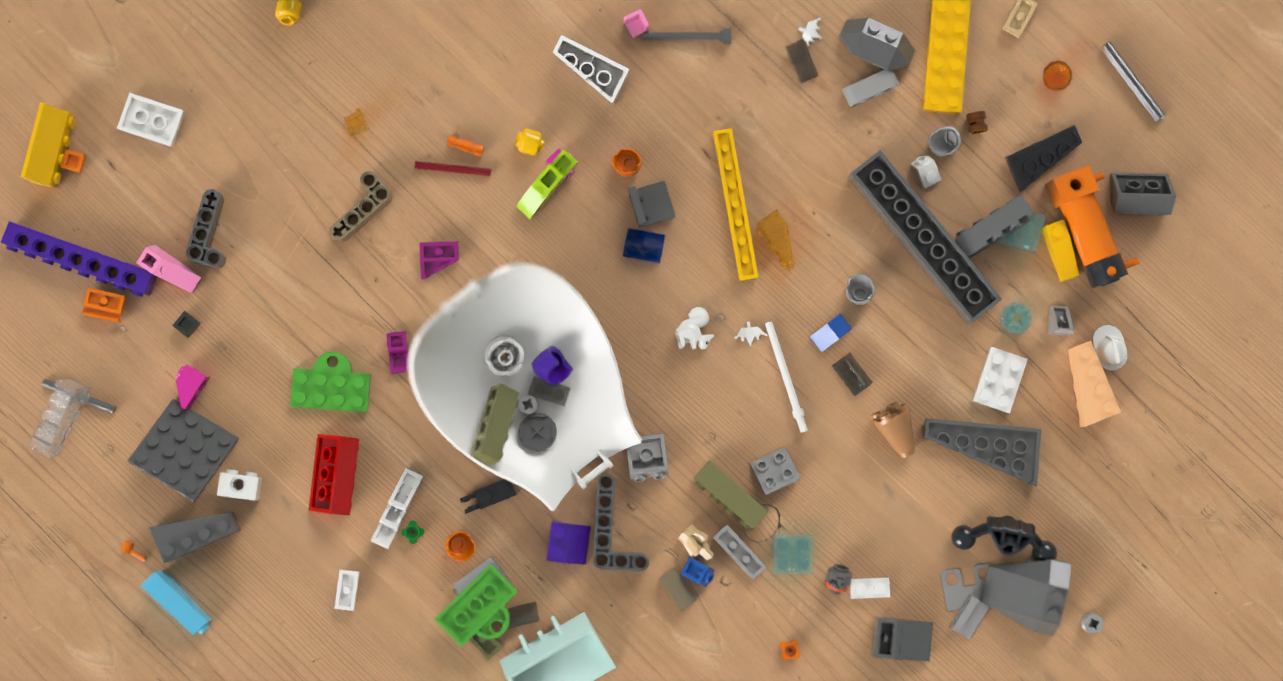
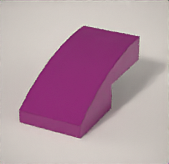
[387,331,409,374]

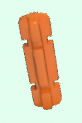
[447,135,484,156]

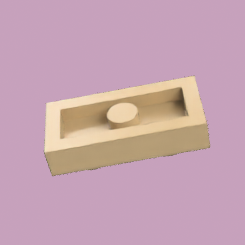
[1002,0,1037,38]

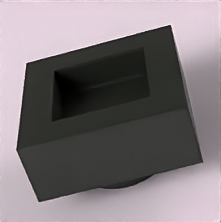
[172,311,201,338]

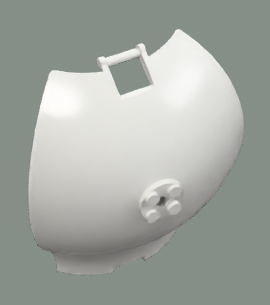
[409,264,642,511]

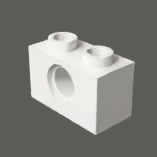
[217,469,263,501]

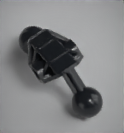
[951,516,1057,561]

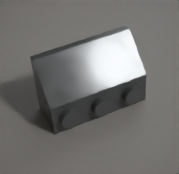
[1111,173,1176,215]

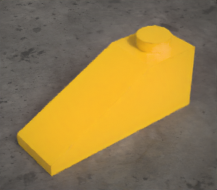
[1041,219,1079,282]

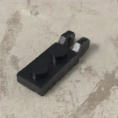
[460,479,517,514]

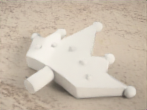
[799,18,822,47]
[734,321,767,347]

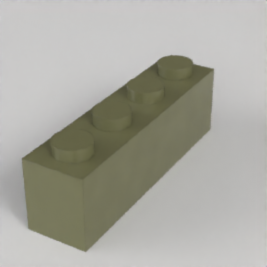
[470,383,520,466]
[694,461,768,529]

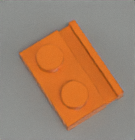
[81,287,127,323]

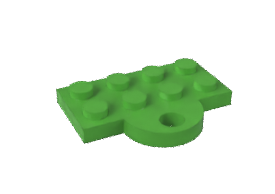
[290,352,371,412]
[434,563,518,647]

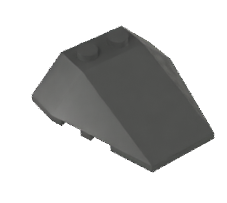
[981,559,1071,636]

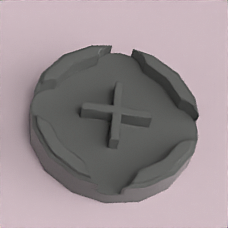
[518,413,557,452]

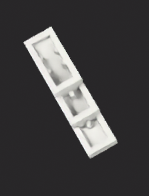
[371,468,423,549]

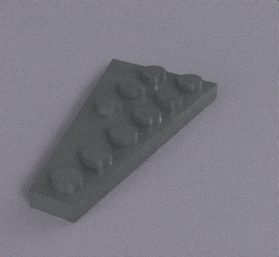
[923,418,1041,487]

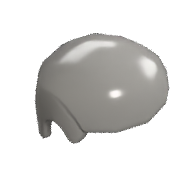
[846,274,875,305]

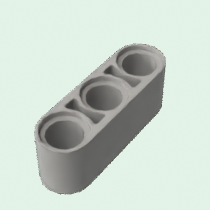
[842,69,900,108]

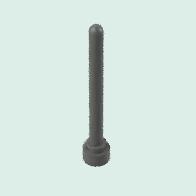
[640,28,731,44]

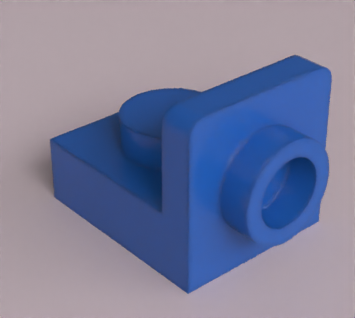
[681,557,715,587]

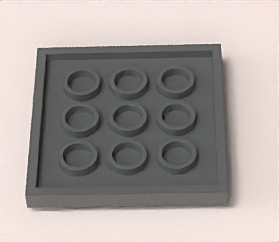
[127,399,239,503]

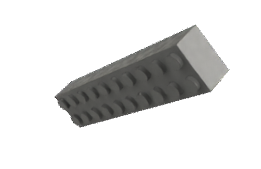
[848,150,1002,325]

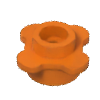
[780,640,800,661]

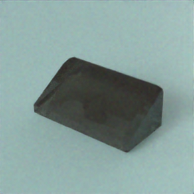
[832,352,873,396]

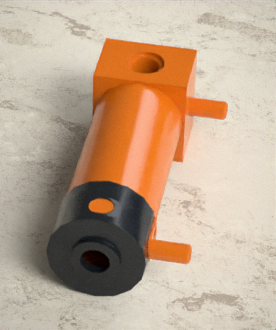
[1045,165,1140,288]

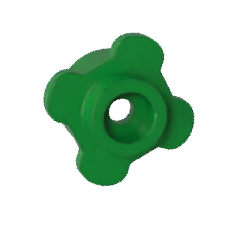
[401,521,425,544]

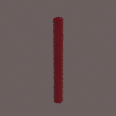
[415,161,491,176]

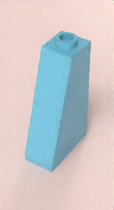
[140,570,212,635]

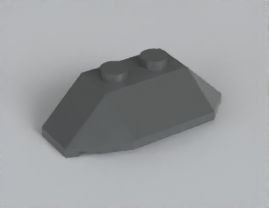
[839,18,915,70]

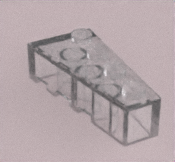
[29,378,91,458]

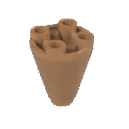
[871,402,915,458]

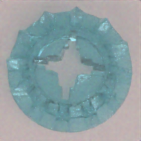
[1001,303,1032,333]

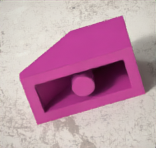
[176,364,210,410]

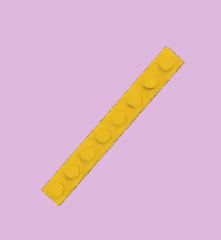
[713,128,758,281]

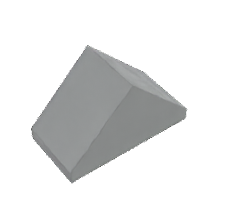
[1048,305,1074,336]

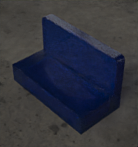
[623,228,665,263]

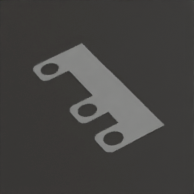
[941,556,1033,611]

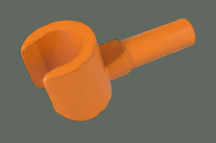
[121,541,146,562]

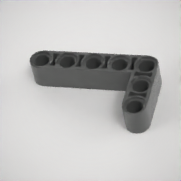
[593,474,649,571]

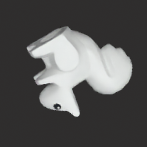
[675,307,714,350]

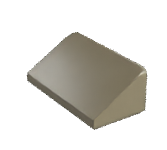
[659,568,697,612]

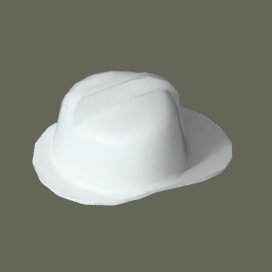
[1093,325,1127,370]

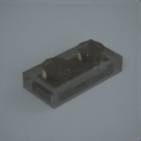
[528,376,571,407]
[500,601,540,629]

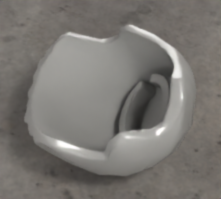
[928,126,962,157]

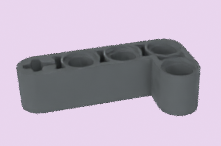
[186,189,226,268]

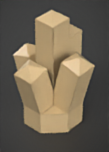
[678,524,714,561]

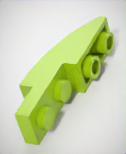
[516,149,579,219]

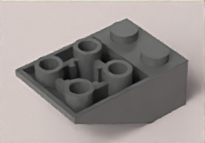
[871,616,933,661]

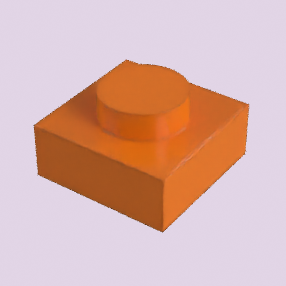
[61,150,87,173]

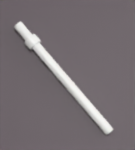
[765,321,808,433]

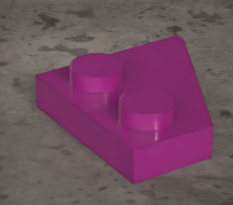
[420,241,459,279]

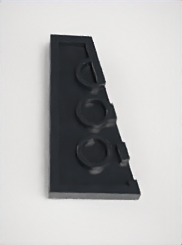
[1005,125,1082,192]

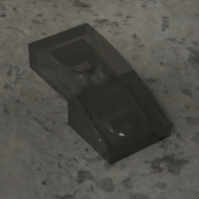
[785,39,819,83]

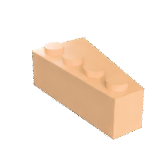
[1068,341,1121,427]

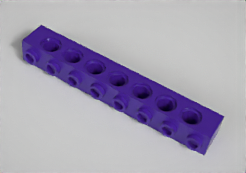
[1,221,157,297]

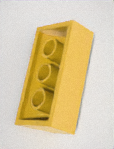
[21,102,75,188]

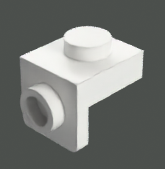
[911,155,942,188]

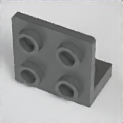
[628,181,675,228]

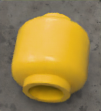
[275,0,302,25]
[515,128,545,155]

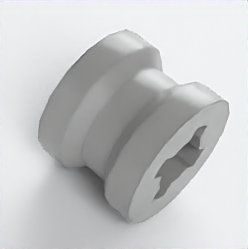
[518,395,539,415]
[1081,613,1104,634]

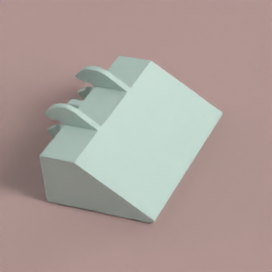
[500,612,616,681]

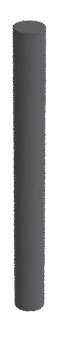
[42,379,116,414]

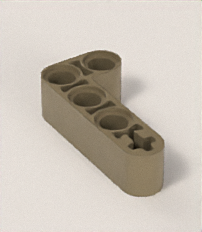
[329,171,392,243]

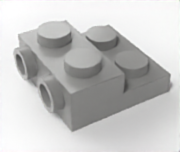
[627,434,669,482]

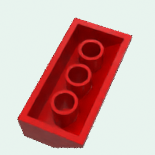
[308,434,359,515]

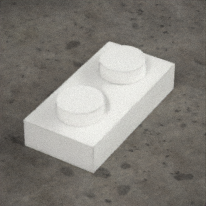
[334,569,360,611]
[850,577,890,599]

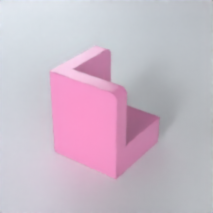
[624,9,649,39]

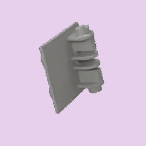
[750,447,801,495]

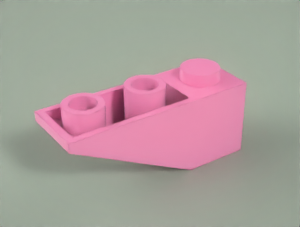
[137,245,202,293]

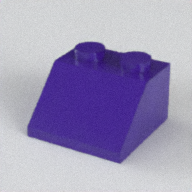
[546,521,591,565]

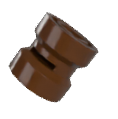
[966,111,988,134]

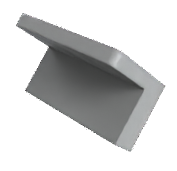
[949,594,989,639]

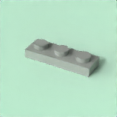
[713,524,766,580]

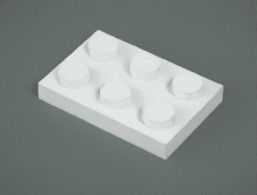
[117,93,185,147]
[972,347,1028,414]

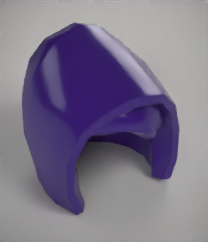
[531,346,573,385]

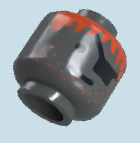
[824,564,852,595]

